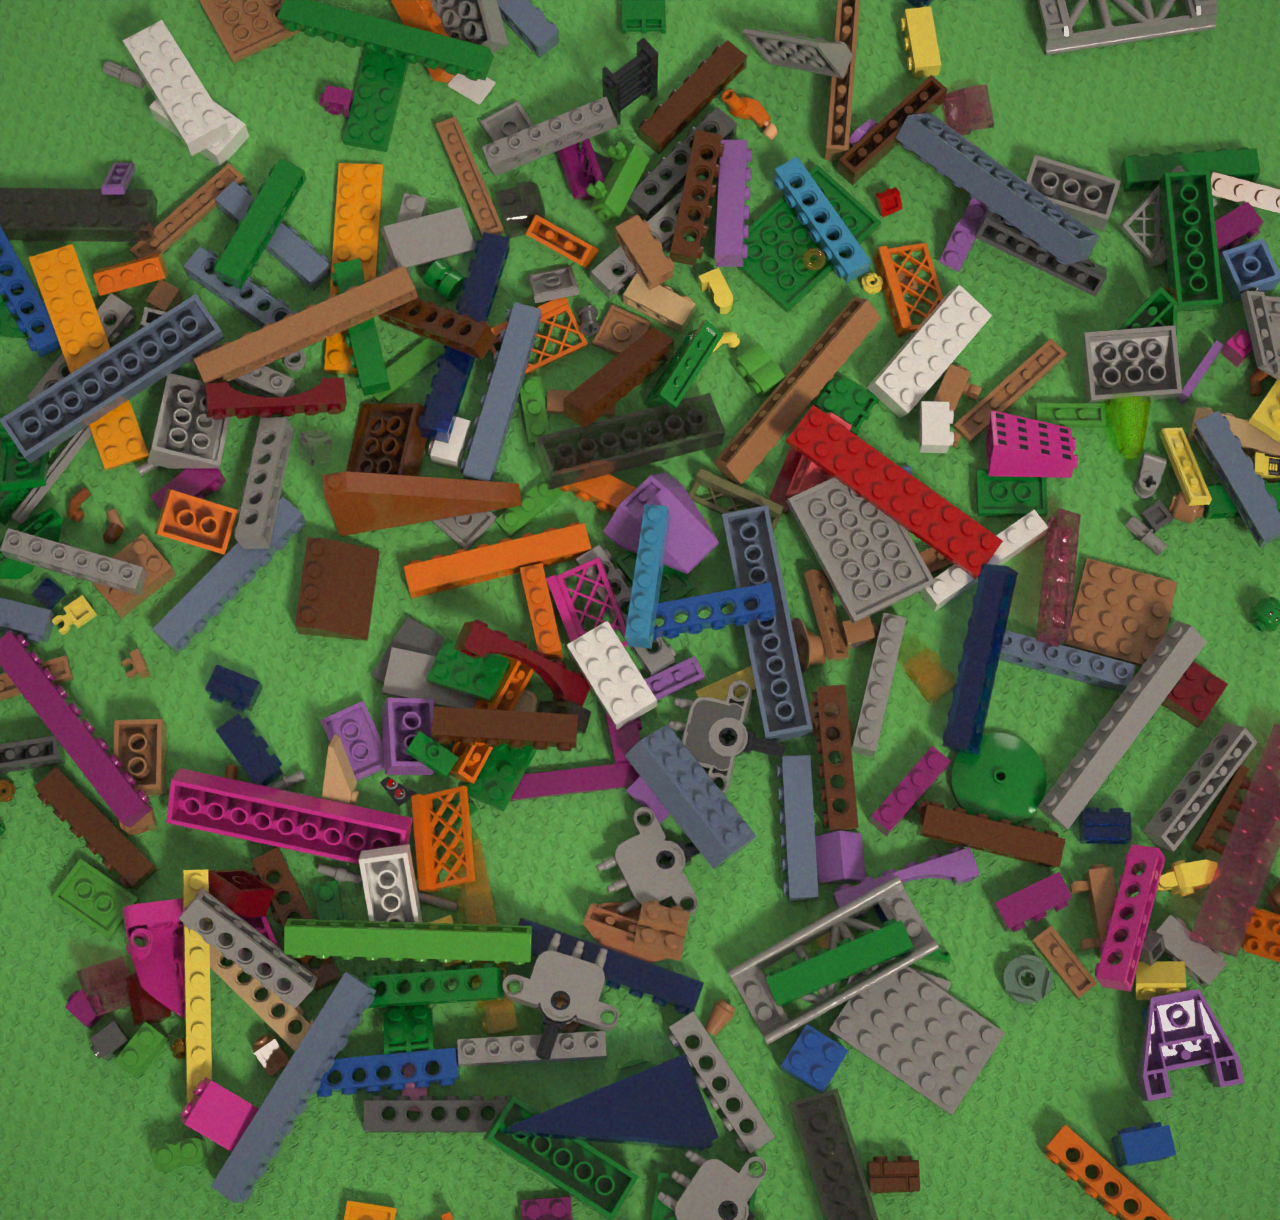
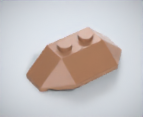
[583,902,667,964]

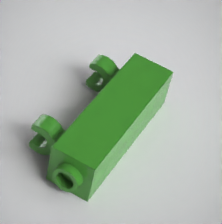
[586,141,650,222]

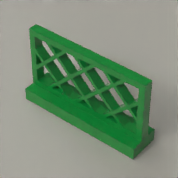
[643,320,723,408]

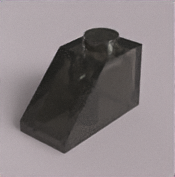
[537,701,591,734]

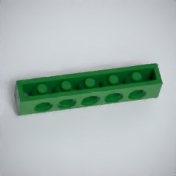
[358,963,504,1009]

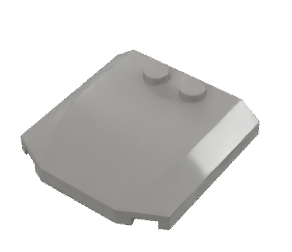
[1241,291,1280,380]

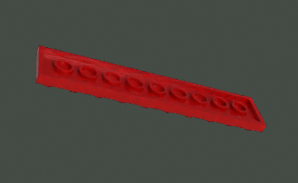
[785,405,1003,579]

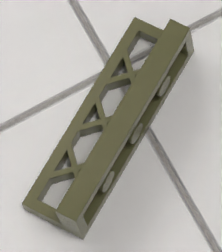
[689,468,784,532]

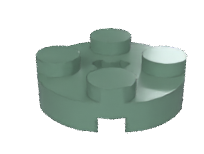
[1002,955,1052,1005]

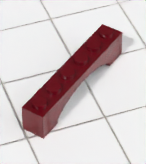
[204,378,347,420]
[454,619,590,709]

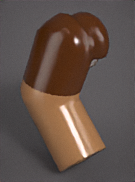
[103,509,124,544]

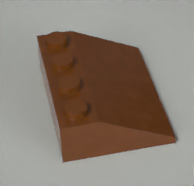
[346,403,433,476]
[295,537,380,641]

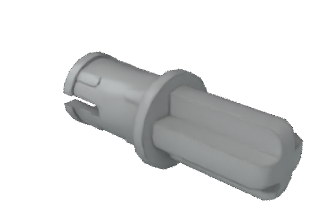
[103,61,146,89]
[1125,516,1168,556]

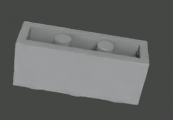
[1155,915,1227,988]

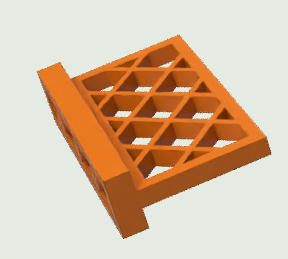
[873,243,943,337]
[490,297,588,375]
[411,786,476,892]

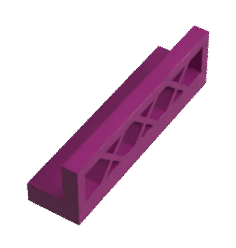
[552,109,604,200]

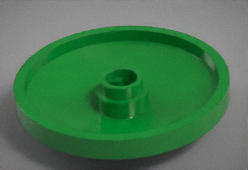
[950,733,1047,826]

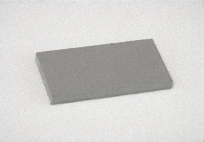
[381,207,476,269]
[382,647,477,709]

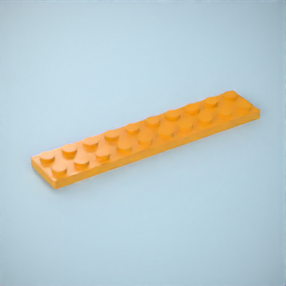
[324,163,384,374]
[28,244,149,471]

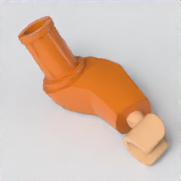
[722,89,778,140]

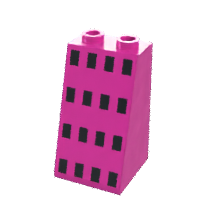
[985,411,1078,478]

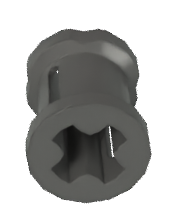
[578,305,600,336]

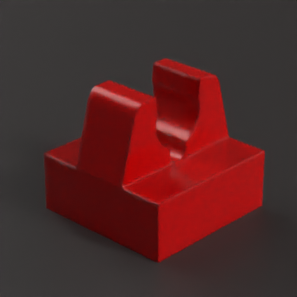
[875,187,903,217]

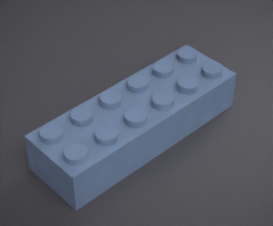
[625,724,757,869]

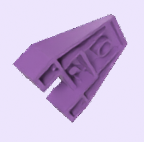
[1137,989,1245,1101]

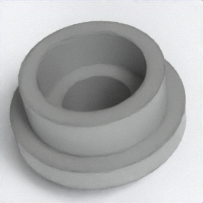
[283,350,306,371]

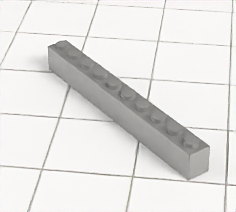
[1038,621,1207,829]

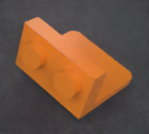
[1243,907,1280,962]

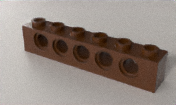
[669,130,725,266]
[378,297,497,360]
[812,685,859,831]
[251,847,342,992]

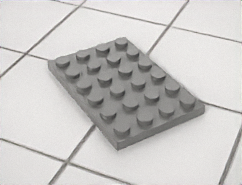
[786,477,936,624]
[828,957,1005,1115]

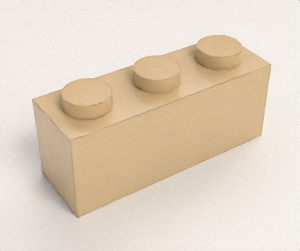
[623,273,696,334]

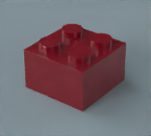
[1161,661,1228,728]
[208,869,275,919]

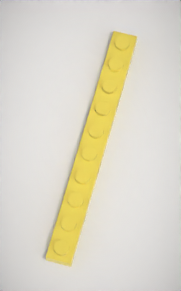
[183,869,212,1103]

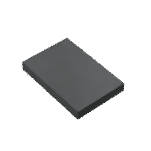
[371,617,445,684]

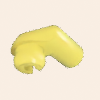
[712,332,740,353]

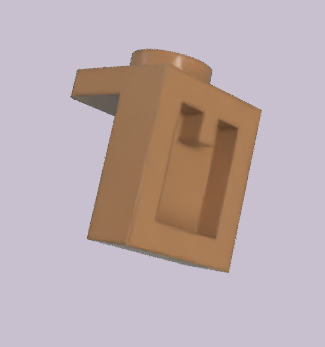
[252,1033,290,1076]

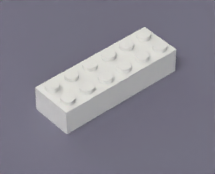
[123,20,230,156]
[867,285,992,418]

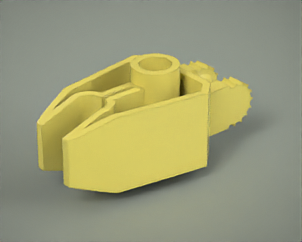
[1157,859,1221,897]

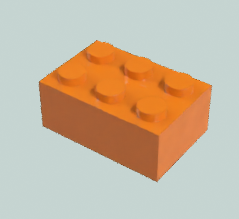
[154,489,238,555]

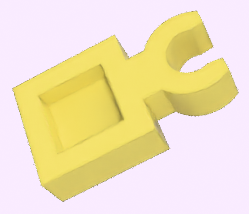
[52,595,97,635]

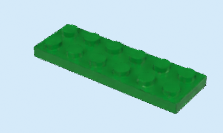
[343,51,408,152]

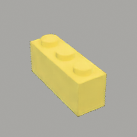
[900,6,941,78]

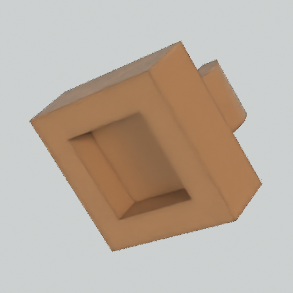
[121,649,151,679]

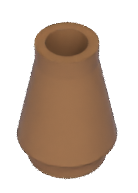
[704,998,736,1037]

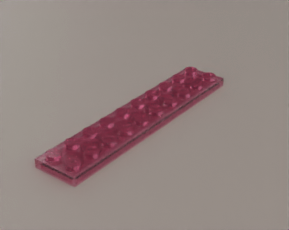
[1189,724,1280,958]

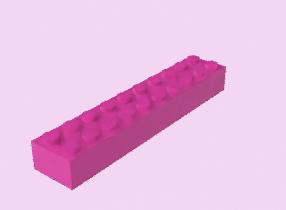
[166,768,413,864]

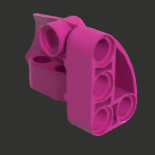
[122,898,185,1019]

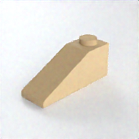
[322,735,359,806]

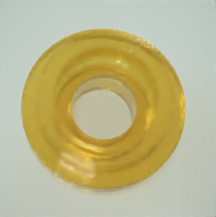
[803,248,826,270]

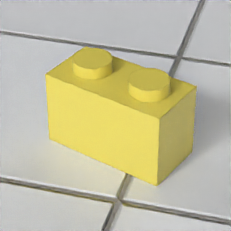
[1135,961,1186,1000]

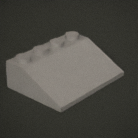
[431,0,509,54]
[742,29,853,78]
[1084,325,1182,403]
[147,373,236,469]

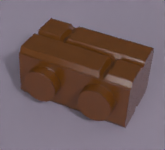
[867,1156,920,1193]

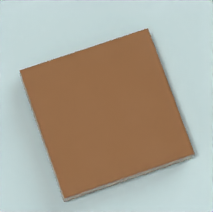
[592,304,652,356]

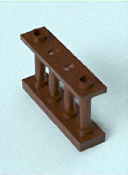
[1191,764,1280,878]

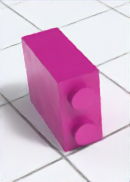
[179,1077,259,1152]

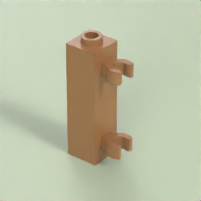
[917,364,982,448]
[1070,864,1125,959]

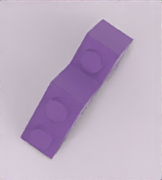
[939,198,987,272]

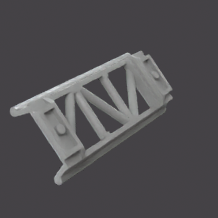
[1037,0,1218,56]
[727,875,939,1045]

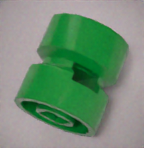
[423,259,466,301]

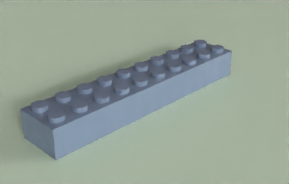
[896,112,1100,265]
[0,294,224,464]
[722,505,813,742]

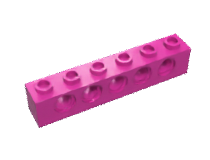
[1095,844,1165,992]

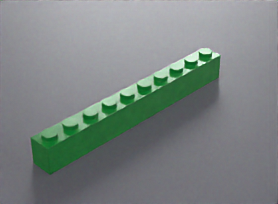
[277,0,494,81]

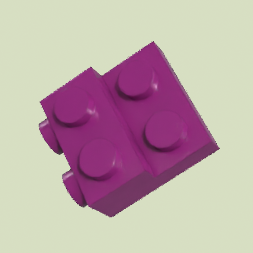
[521,1197,572,1220]

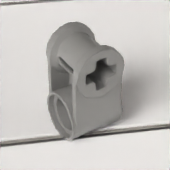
[1134,452,1167,499]

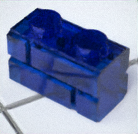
[205,665,263,712]
[1079,808,1132,844]

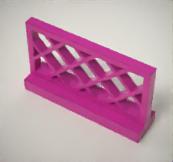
[546,557,628,648]

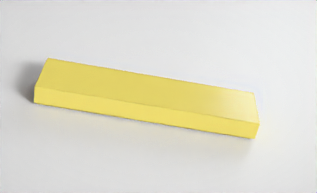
[1159,427,1212,506]
[695,666,756,701]

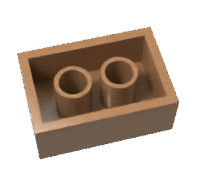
[91,534,176,619]
[113,719,167,796]

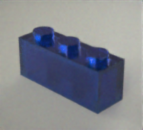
[215,713,283,786]

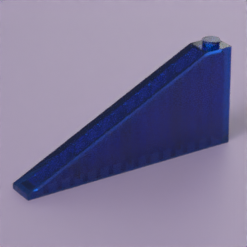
[503,1054,719,1151]

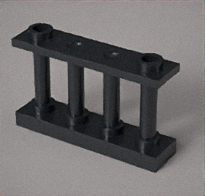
[602,38,658,125]

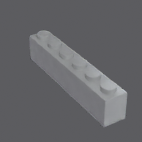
[851,613,907,758]

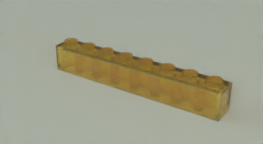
[450,838,519,1037]

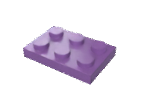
[320,701,384,781]

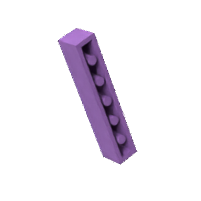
[715,140,752,267]

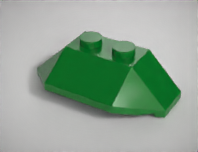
[1117,287,1177,335]
[0,507,63,579]

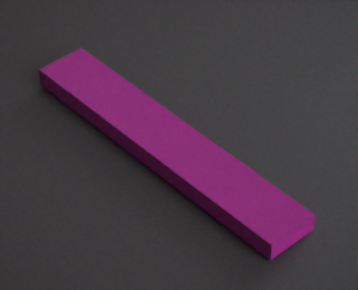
[510,762,640,801]

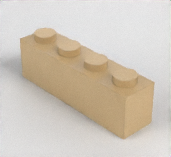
[1187,407,1280,458]

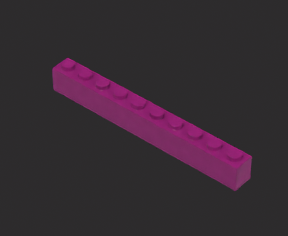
[0,631,152,828]

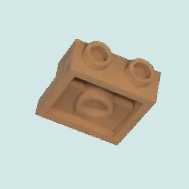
[632,900,690,961]

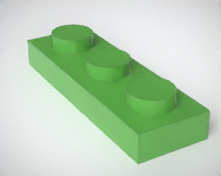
[520,376,551,446]
[1035,403,1106,428]
[495,476,562,538]

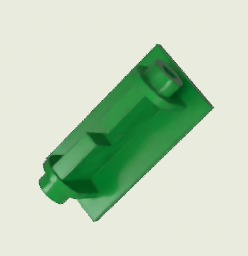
[0,488,32,526]

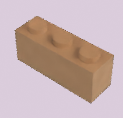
[614,215,675,290]

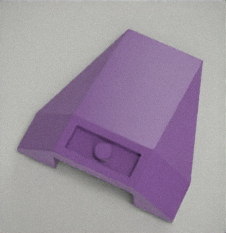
[603,472,719,574]

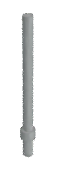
[317,863,458,911]

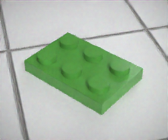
[51,858,140,939]

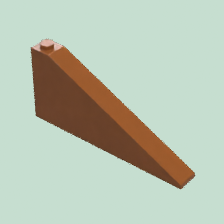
[322,471,522,536]

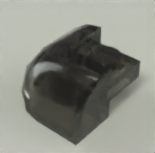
[496,181,545,239]

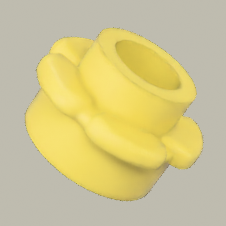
[861,272,884,294]

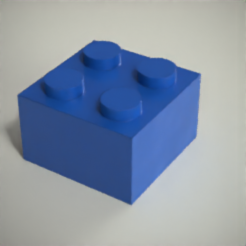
[780,1024,849,1095]
[1112,1122,1176,1168]

